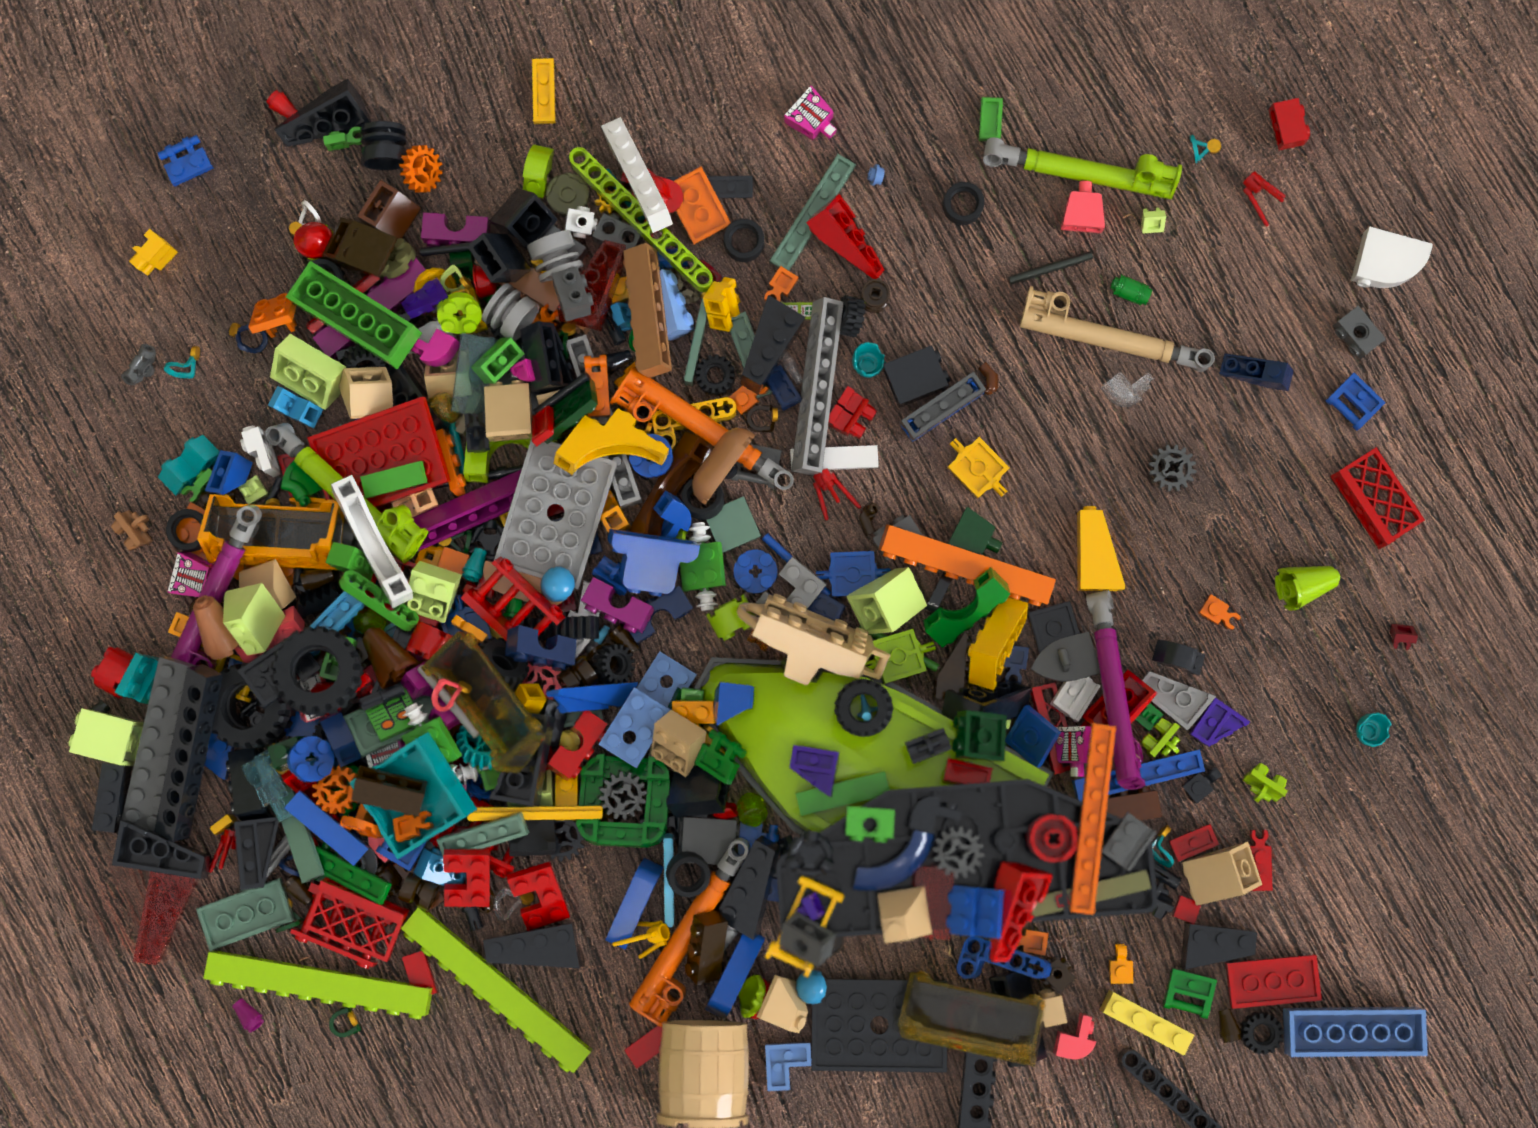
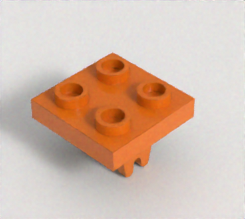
[248,293,297,338]

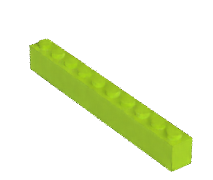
[401,908,593,1073]
[203,950,432,1019]

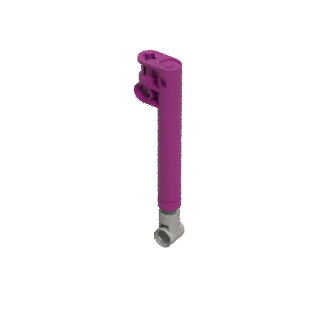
[171,505,262,669]
[1086,590,1146,790]

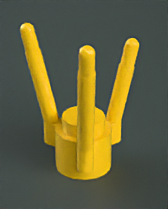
[612,920,670,959]

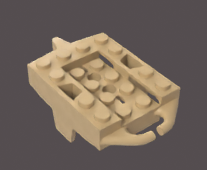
[737,594,890,685]

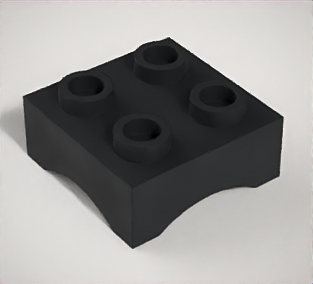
[509,820,556,856]

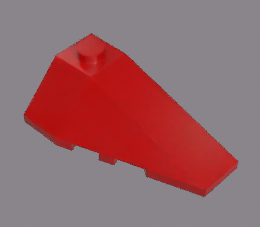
[806,194,885,279]
[990,862,1053,962]

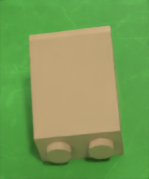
[484,380,533,442]
[1182,842,1262,906]

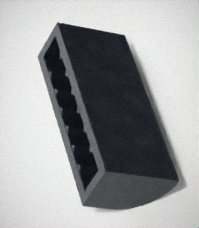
[988,971,1047,1067]

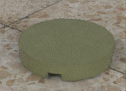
[546,173,589,216]

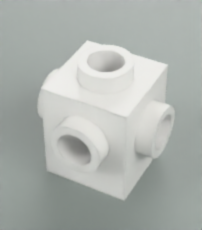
[564,206,597,239]

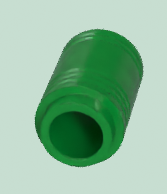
[1110,274,1152,306]

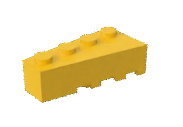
[968,597,1028,691]

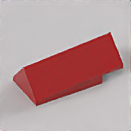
[1080,670,1157,727]

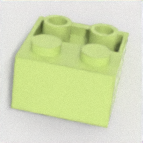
[404,561,462,623]

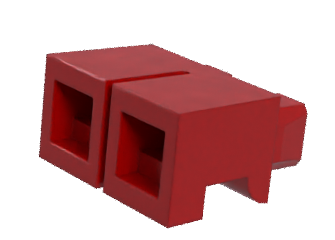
[828,386,877,439]

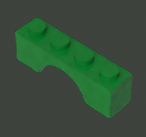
[923,567,1011,648]

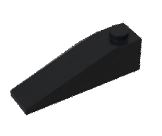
[274,78,372,147]
[385,363,451,431]

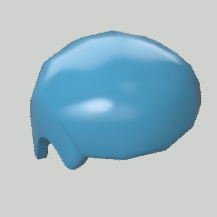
[540,566,575,602]
[796,970,827,1004]

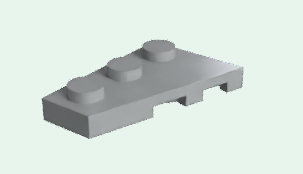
[1142,671,1216,730]

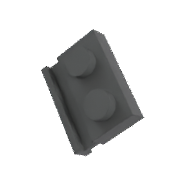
[1101,813,1157,871]

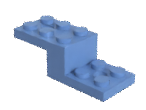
[598,651,697,768]

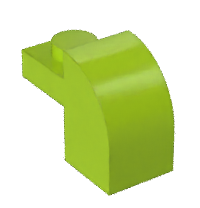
[522,144,554,198]

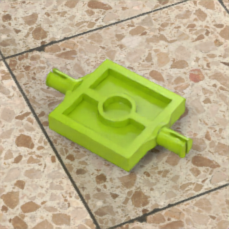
[865,629,936,684]

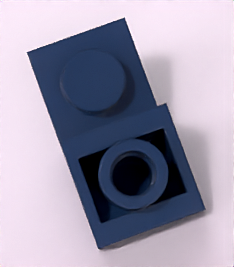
[319,710,361,768]

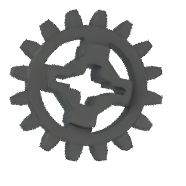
[1148,445,1197,492]
[597,770,647,820]
[932,826,984,878]

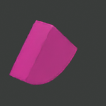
[510,359,535,382]

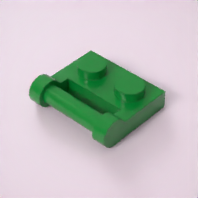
[1162,968,1217,1019]

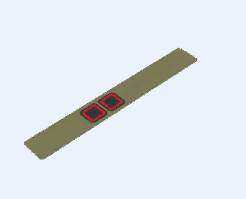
[1031,870,1151,917]

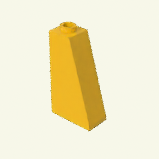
[1077,506,1125,591]

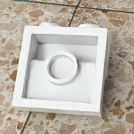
[240,426,282,477]

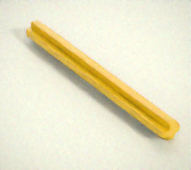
[467,806,603,821]

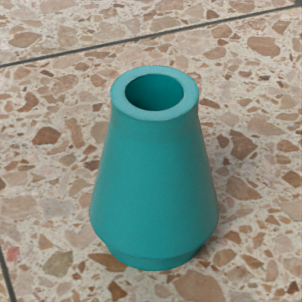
[462,548,487,582]

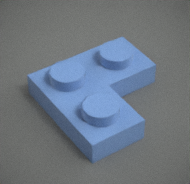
[765,1042,811,1091]

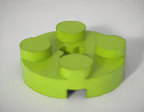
[437,292,482,334]

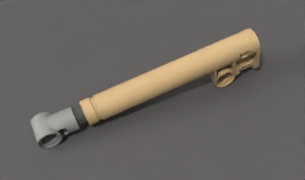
[1020,286,1215,372]

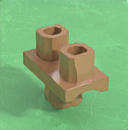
[111,510,153,551]

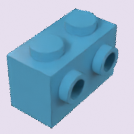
[413,847,467,886]

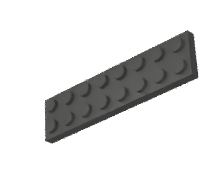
[121,655,197,831]

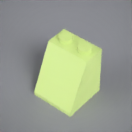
[846,567,927,634]
[223,583,286,656]
[69,708,144,766]

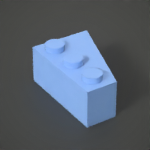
[660,270,695,341]

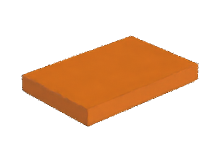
[674,166,731,245]

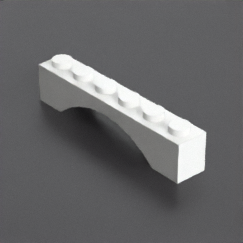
[601,117,673,233]
[331,475,413,608]

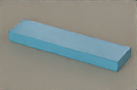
[664,834,675,927]

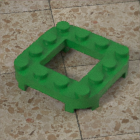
[576,754,671,848]

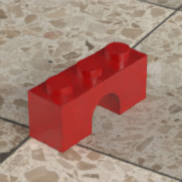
[546,711,608,781]

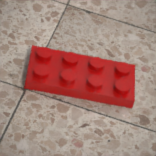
[1225,954,1322,1009]

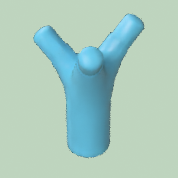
[858,694,878,721]

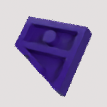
[1189,698,1250,747]
[789,745,840,797]

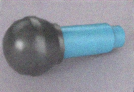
[585,625,610,655]

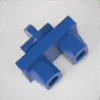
[591,556,628,596]

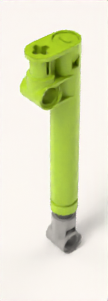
[983,137,1182,200]
[265,423,428,563]

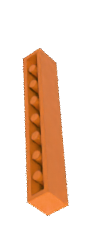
[878,525,1056,607]

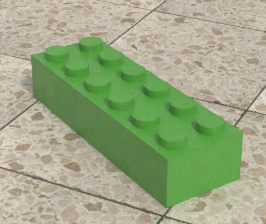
[286,261,422,369]

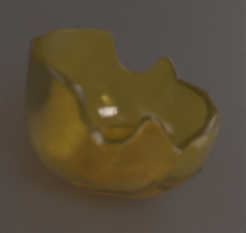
[428,392,460,424]

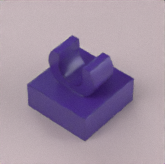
[795,892,826,921]

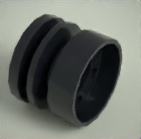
[360,121,407,171]

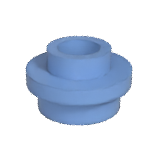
[867,164,885,186]

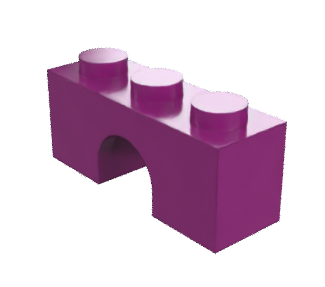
[421,212,491,247]
[581,577,655,634]
[401,661,468,730]

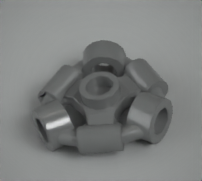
[121,344,156,386]

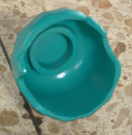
[852,342,885,378]
[1356,712,1392,747]

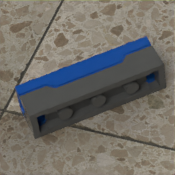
[900,372,986,442]

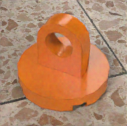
[339,804,383,839]

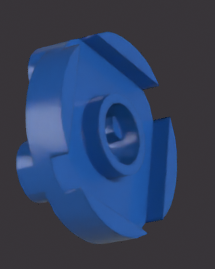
[629,434,673,478]
[734,550,777,594]
[287,736,334,782]

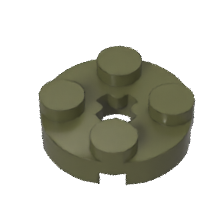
[380,238,416,279]

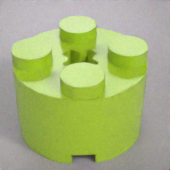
[706,594,757,641]

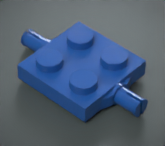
[815,551,891,597]
[441,595,492,660]

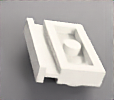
[1050,677,1100,723]

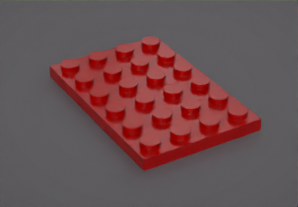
[307,397,451,518]

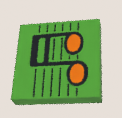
[365,687,418,742]

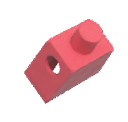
[1060,181,1105,233]

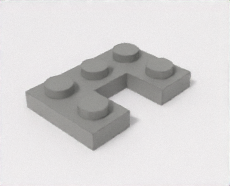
[756,557,827,609]

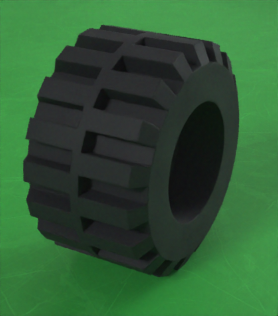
[467,637,529,697]
[834,679,893,737]

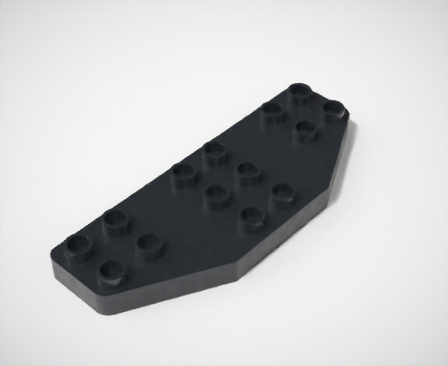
[776,779,1158,938]

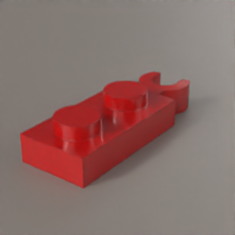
[1250,830,1273,891]

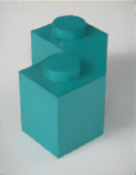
[158,435,220,496]

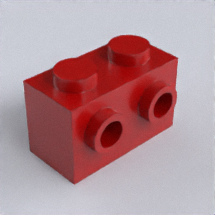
[1268,98,1310,151]

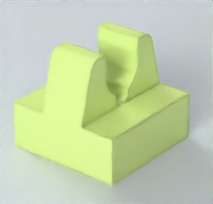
[1141,208,1166,234]
[238,475,268,504]

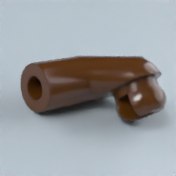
[978,362,999,395]

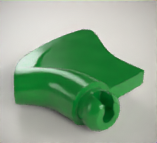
[281,461,323,507]

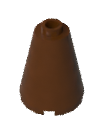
[362,627,420,689]

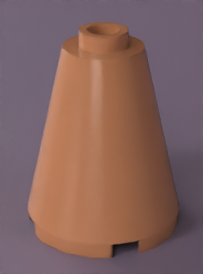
[193,595,241,660]

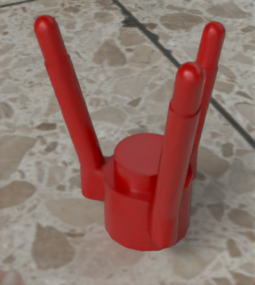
[1243,171,1285,227]
[813,468,861,521]
[209,829,236,873]

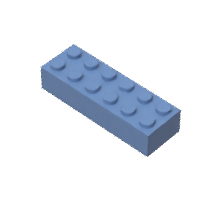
[1283,1007,1428,1057]

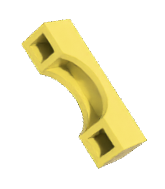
[1099,990,1194,1055]

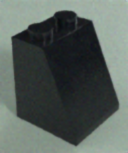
[489,188,558,251]

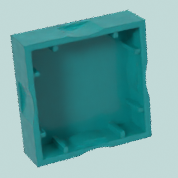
[349,732,477,860]

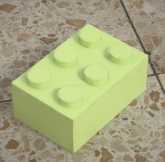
[270,334,346,410]

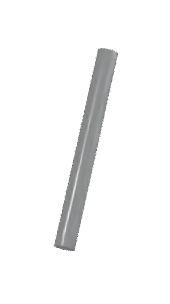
[417,664,481,738]

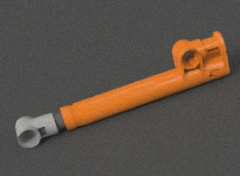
[610,367,794,490]
[629,838,751,1027]

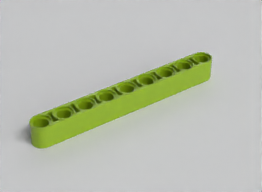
[569,147,713,292]

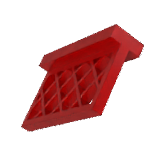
[1330,447,1425,549]
[305,877,409,962]

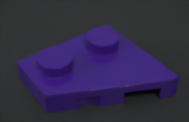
[401,277,448,319]

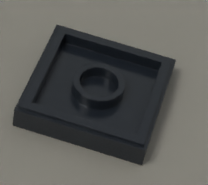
[1027,601,1080,654]

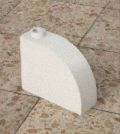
[1351,227,1433,288]

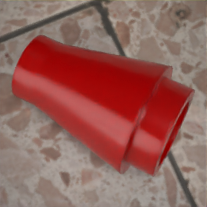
[266,90,298,119]

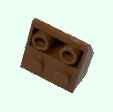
[357,180,421,239]

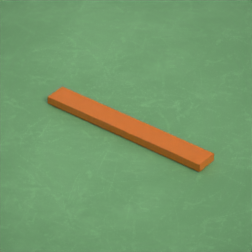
[1069,723,1116,915]

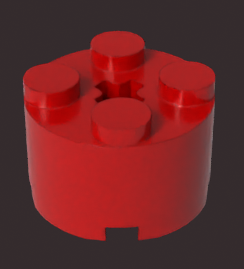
[406,621,459,667]
[91,647,134,699]
[1027,814,1078,863]

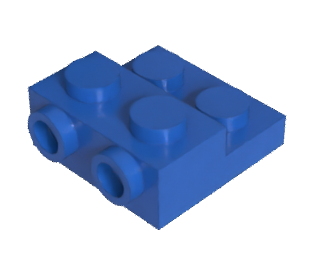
[946,886,1004,939]

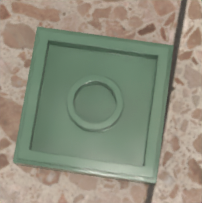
[706,496,761,553]

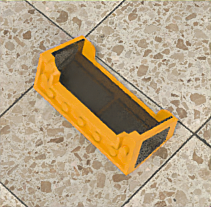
[197,494,344,570]

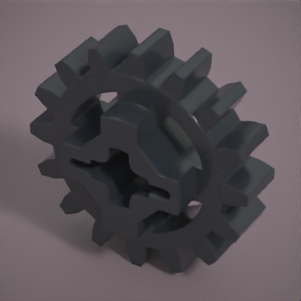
[551,820,585,862]

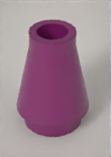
[232,998,264,1033]

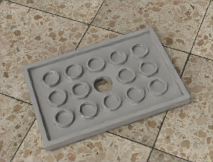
[494,438,618,589]

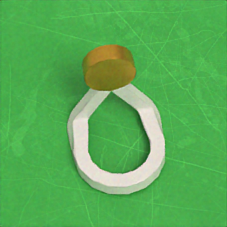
[289,200,322,236]

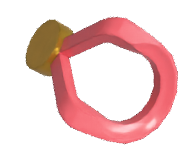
[431,679,472,711]

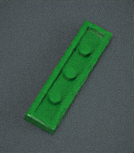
[315,846,392,905]

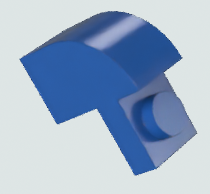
[653,490,691,538]

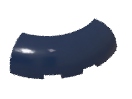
[852,830,936,891]

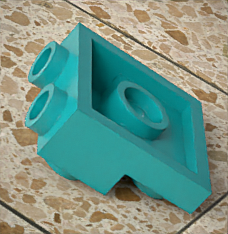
[115,653,159,704]

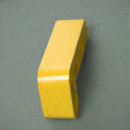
[652,397,736,452]

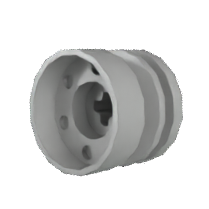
[527,230,583,282]
[481,283,539,342]

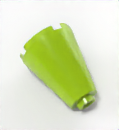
[1275,566,1340,611]

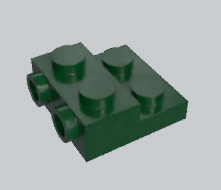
[952,710,1007,762]

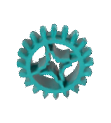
[456,712,517,771]

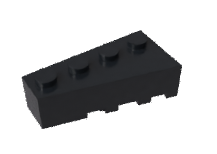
[483,922,582,968]

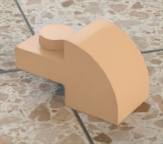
[392,488,439,517]

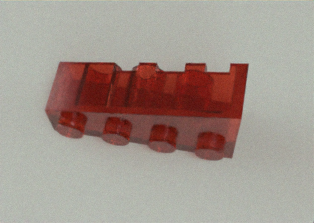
[557,240,626,331]
[133,871,198,965]

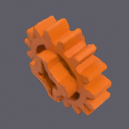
[399,145,443,193]
[312,765,358,815]

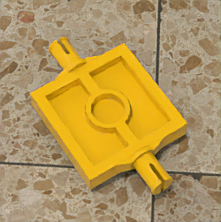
[947,437,1010,499]

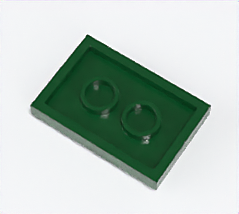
[544,379,598,444]

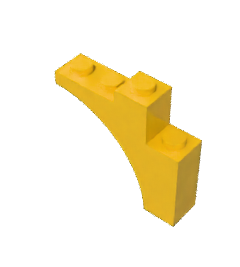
[554,408,669,475]

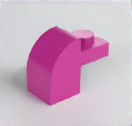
[411,329,461,367]

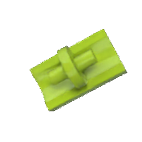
[1140,718,1180,757]
[1243,763,1288,803]

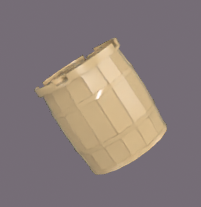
[657,1020,749,1128]

